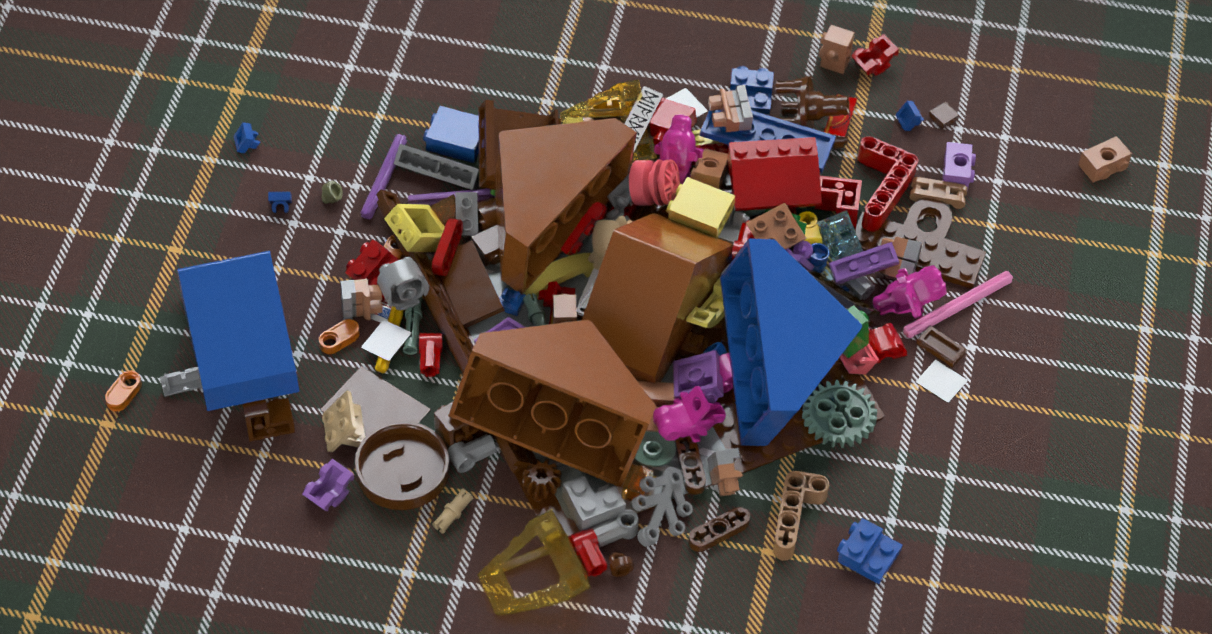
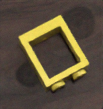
[384,204,445,252]

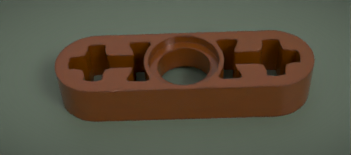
[676,436,706,495]
[688,507,750,552]

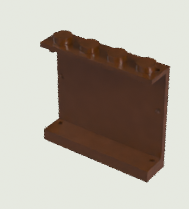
[478,100,561,190]

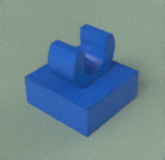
[895,101,924,131]
[234,122,260,153]
[268,191,292,213]
[499,287,526,316]

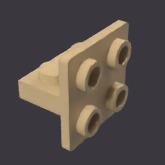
[322,391,365,452]

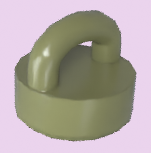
[321,180,343,204]

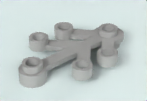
[632,467,693,547]

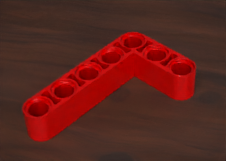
[857,137,919,232]

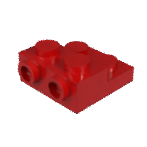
[345,239,399,302]

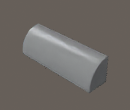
[394,144,479,190]

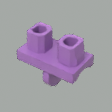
[786,241,814,270]

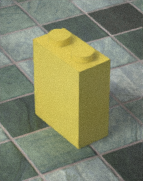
[666,177,735,238]

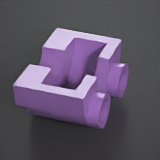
[303,459,354,511]

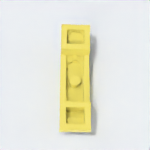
[523,253,594,300]
[686,278,725,328]

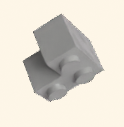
[563,476,626,531]

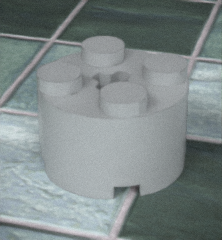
[377,257,429,310]

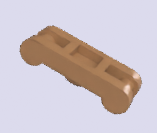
[909,177,967,209]

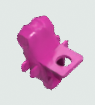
[654,114,704,184]
[873,265,947,319]
[653,386,726,442]

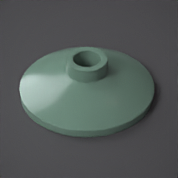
[634,431,676,467]

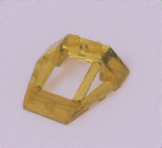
[560,80,657,163]
[478,509,591,615]

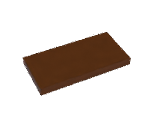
[432,241,505,329]

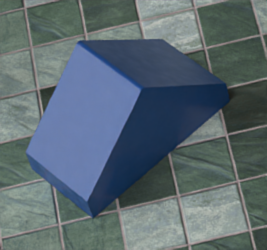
[720,239,862,446]
[177,251,300,411]

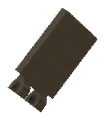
[807,270,881,327]

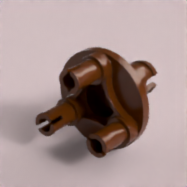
[776,76,849,129]

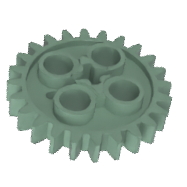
[802,380,877,448]

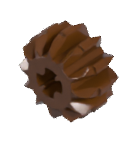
[522,459,562,499]

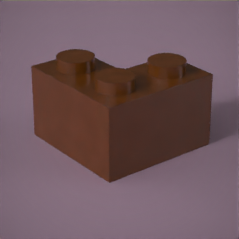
[242,398,295,442]
[434,402,489,450]

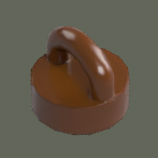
[609,553,634,577]

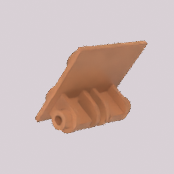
[746,203,806,250]

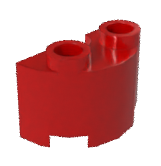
[851,34,899,76]
[869,323,907,364]

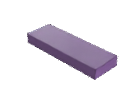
[829,242,899,285]

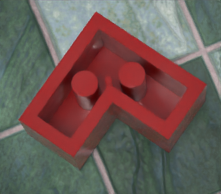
[815,176,862,229]

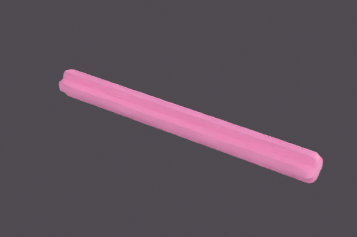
[903,271,1013,338]

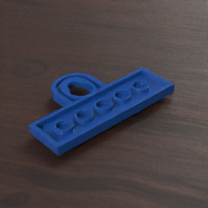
[700,109,836,174]

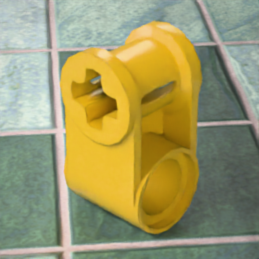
[799,211,822,244]

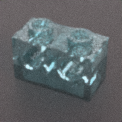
[817,210,863,261]

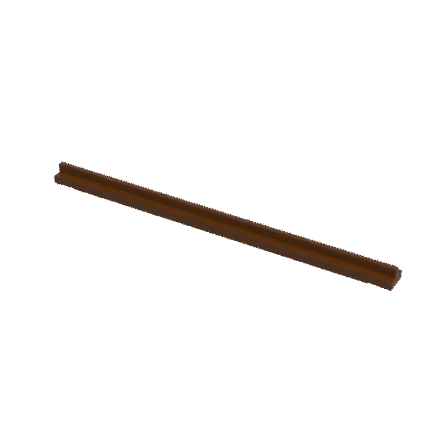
[376,189,533,473]

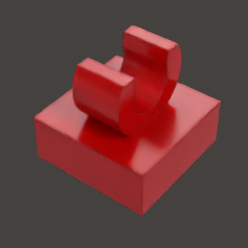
[538,281,566,310]

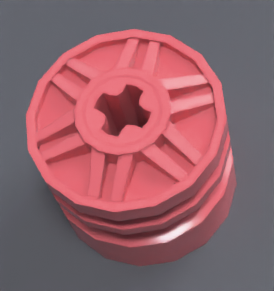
[629,159,680,206]

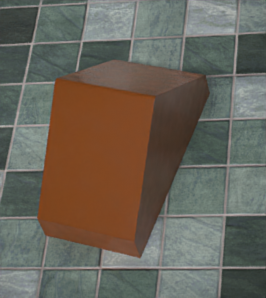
[494,118,637,294]
[582,213,733,383]
[448,320,656,488]

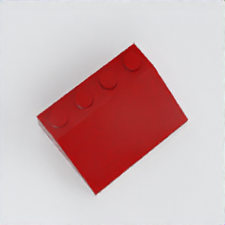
[727,137,822,211]

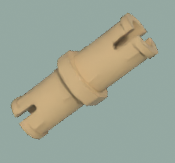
[432,489,473,533]

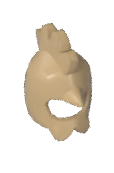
[588,216,632,270]

